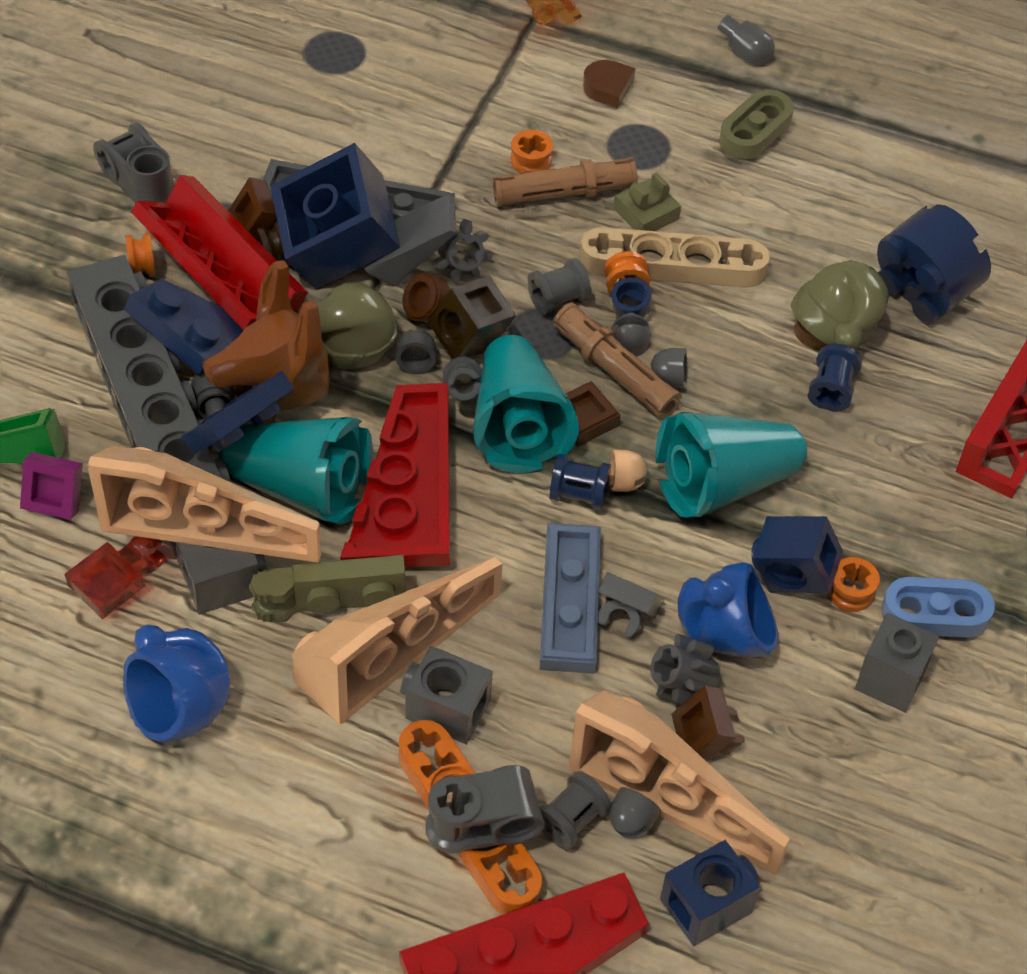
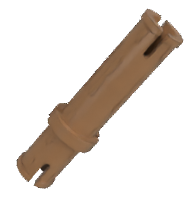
[492,157,638,207]
[552,303,682,419]

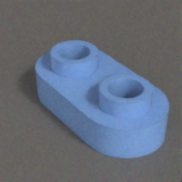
[882,577,995,637]

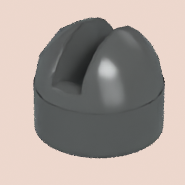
[611,312,651,356]
[395,330,437,374]
[651,348,688,389]
[609,787,661,839]

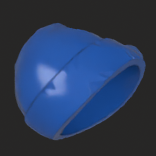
[678,562,779,658]
[123,625,231,743]

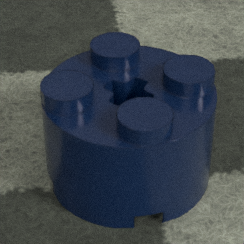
[877,204,991,323]

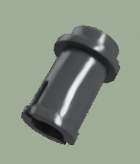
[443,356,482,401]

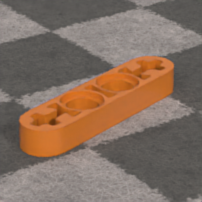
[399,720,542,915]

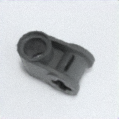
[93,122,174,203]
[425,765,545,853]

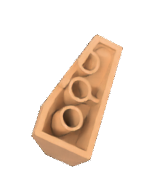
[87,446,321,563]
[292,557,503,725]
[568,690,790,875]

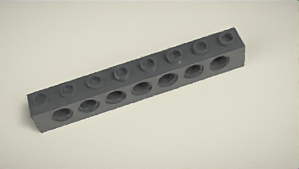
[67,255,267,615]

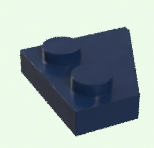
[181,371,294,455]

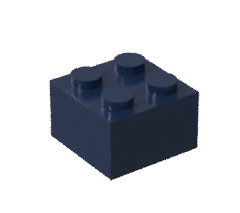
[270,143,400,289]

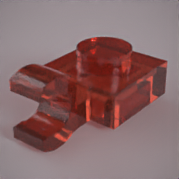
[64,536,167,620]

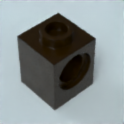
[428,275,517,359]

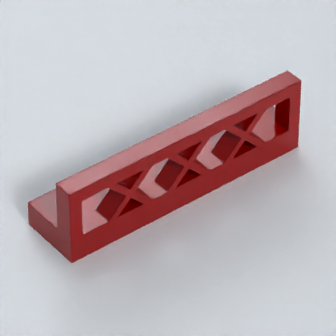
[131,175,309,330]
[955,340,1027,499]

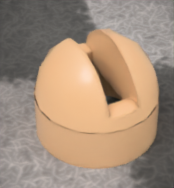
[609,449,648,492]

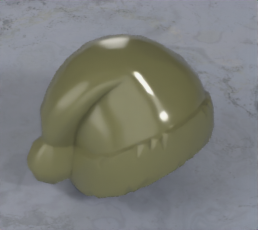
[790,260,889,349]
[317,282,397,370]

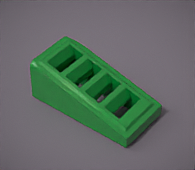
[0,408,66,463]

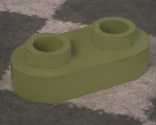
[719,89,794,159]

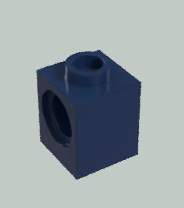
[751,516,843,594]
[660,839,760,947]

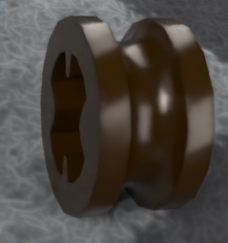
[256,221,289,264]

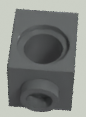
[854,613,939,713]
[400,646,493,745]

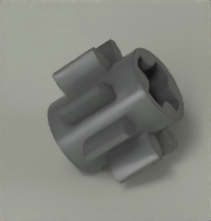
[432,218,493,281]
[650,634,720,705]

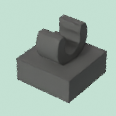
[598,572,664,638]

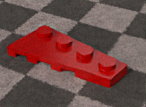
[340,383,450,567]
[399,872,649,974]

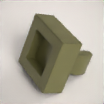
[613,172,681,231]

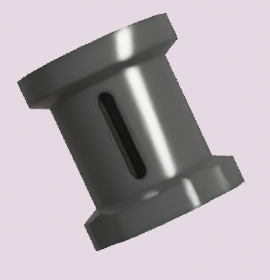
[527,258,591,315]
[540,771,611,850]

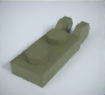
[249,555,406,623]

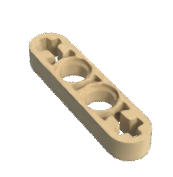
[580,227,770,287]

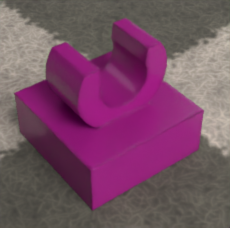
[20,452,83,520]

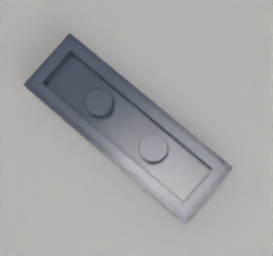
[539,523,601,674]

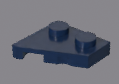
[124,279,243,375]

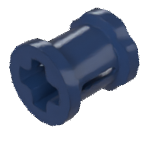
[807,344,862,412]
[549,454,611,510]

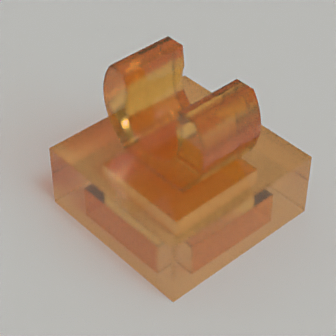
[525,0,582,26]

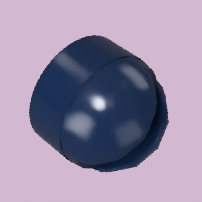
[611,278,652,318]

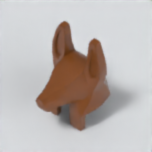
[203,260,330,423]

